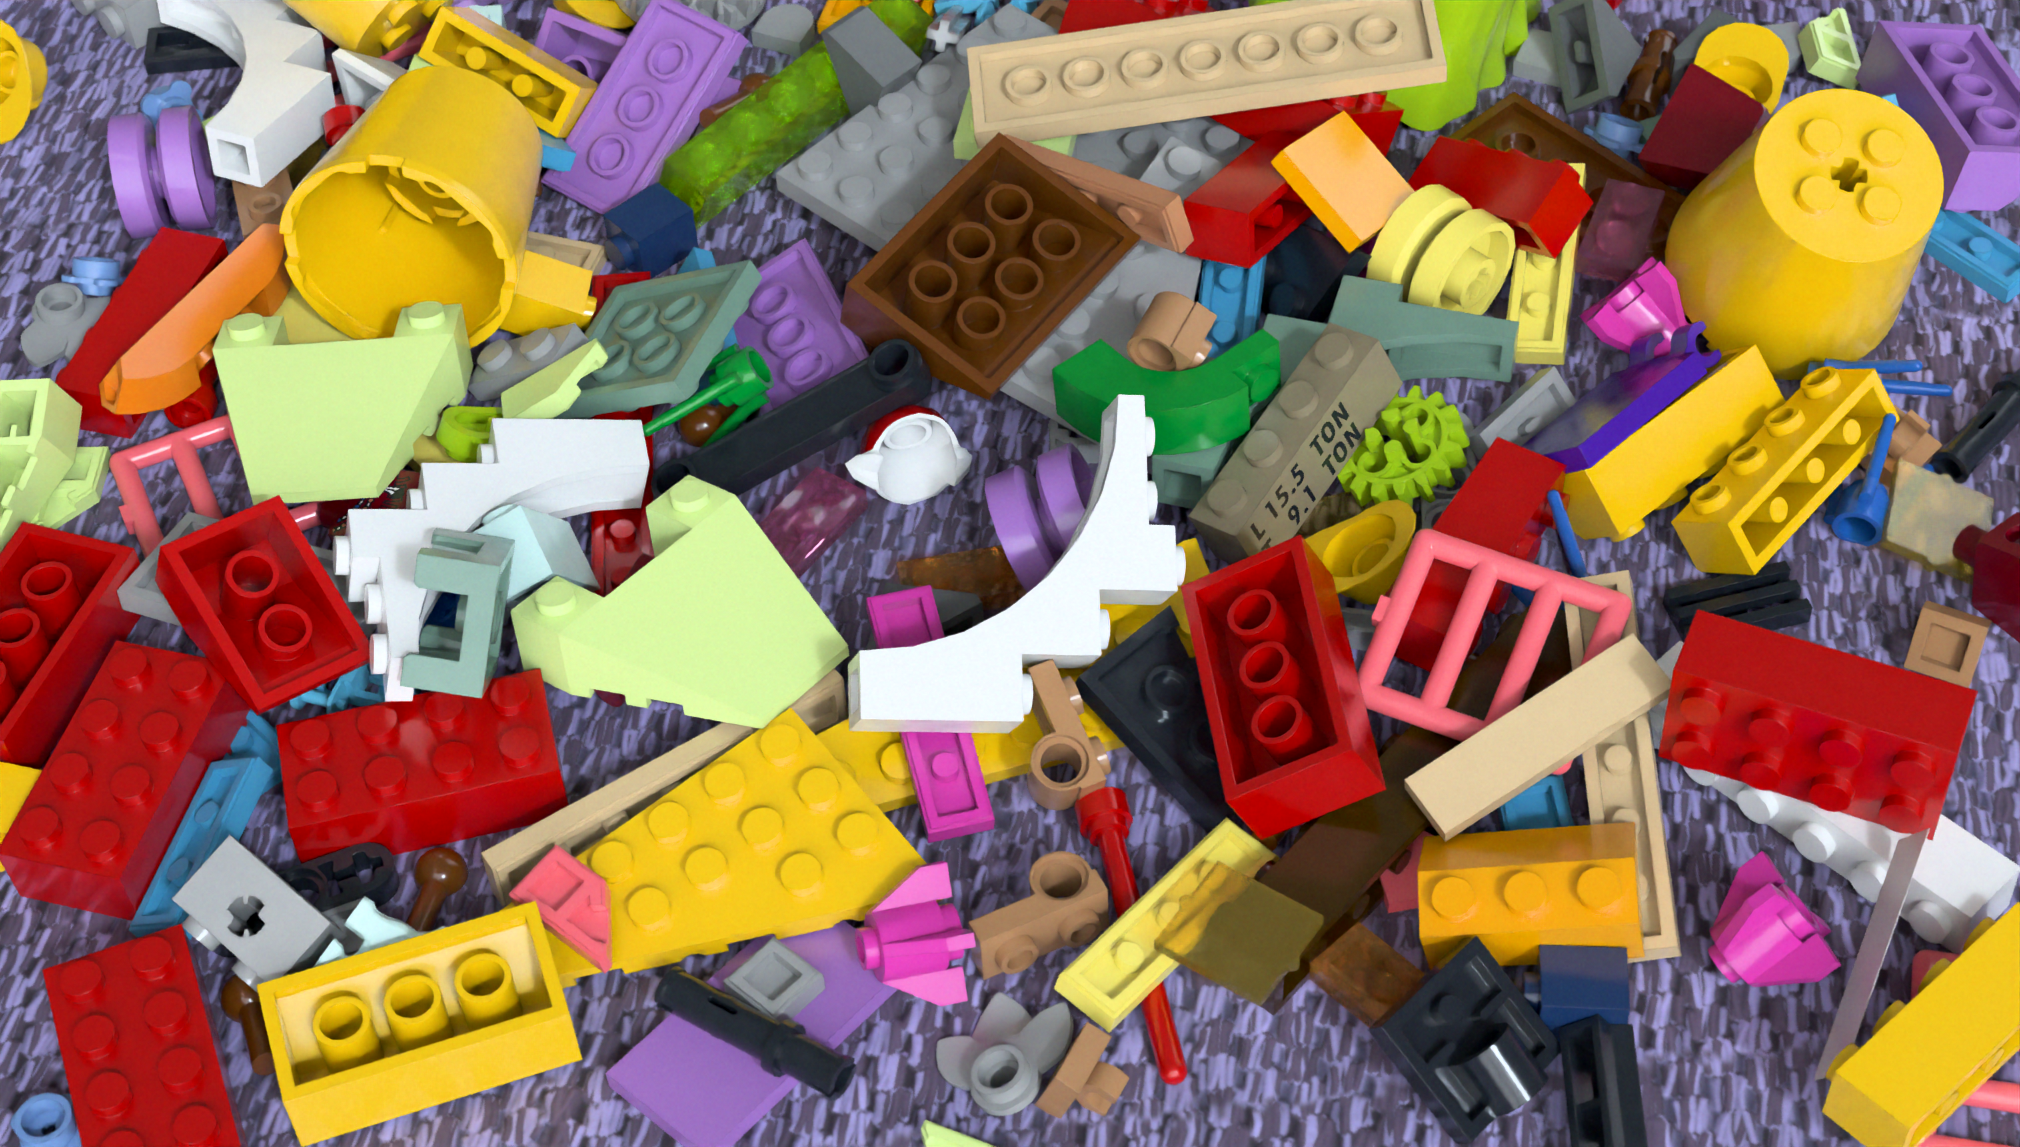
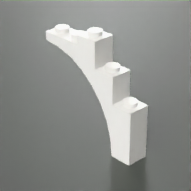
[157,0,336,188]
[848,395,1186,733]
[333,418,650,701]

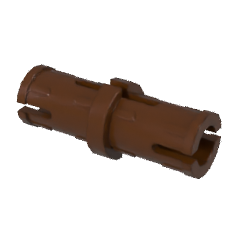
[1620,29,1680,122]

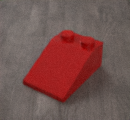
[155,495,370,715]

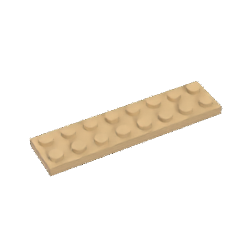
[967,0,1447,149]

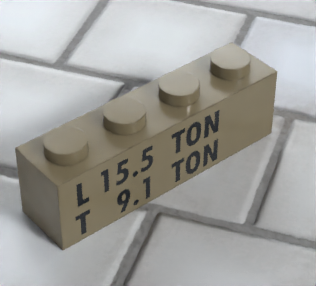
[1188,322,1403,564]

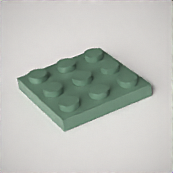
[552,260,763,419]

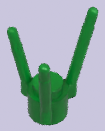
[642,343,774,449]

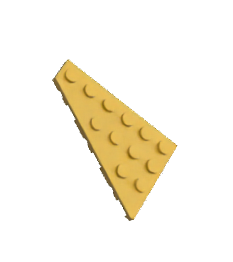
[498,707,943,988]

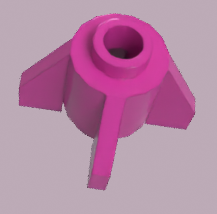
[1579,256,1689,358]
[1707,851,1841,987]
[855,861,976,1006]

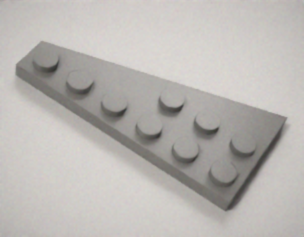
[1000,135,1222,475]

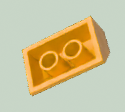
[1417,822,1645,969]

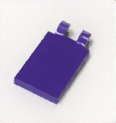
[1522,321,1722,474]

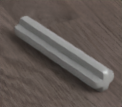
[926,5,971,53]

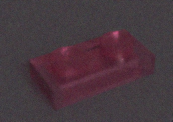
[1575,178,1665,283]
[758,466,868,579]

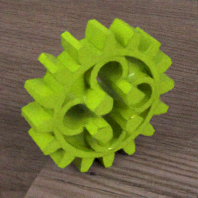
[1337,385,1470,507]

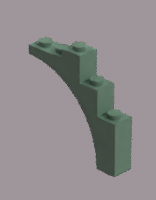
[1152,275,1519,509]

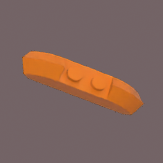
[99,223,292,415]

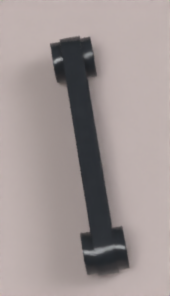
[651,339,933,499]

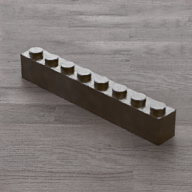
[1205,604,1572,1016]

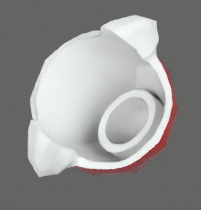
[845,404,972,505]

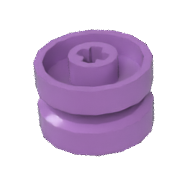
[107,105,217,239]
[985,442,1095,593]

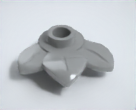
[21,283,111,368]
[936,992,1073,1116]

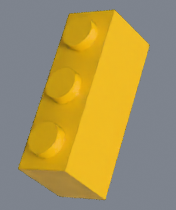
[418,6,599,138]

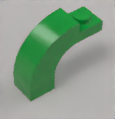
[1052,328,1281,455]

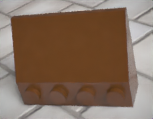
[840,132,1141,400]

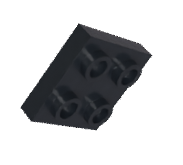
[1368,935,1561,1145]

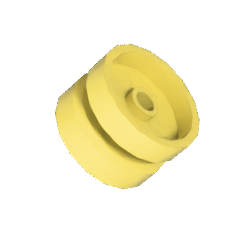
[1366,184,1515,315]

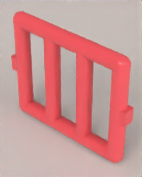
[109,414,323,559]
[1357,528,1632,775]

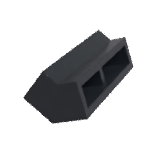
[1559,1014,1648,1147]

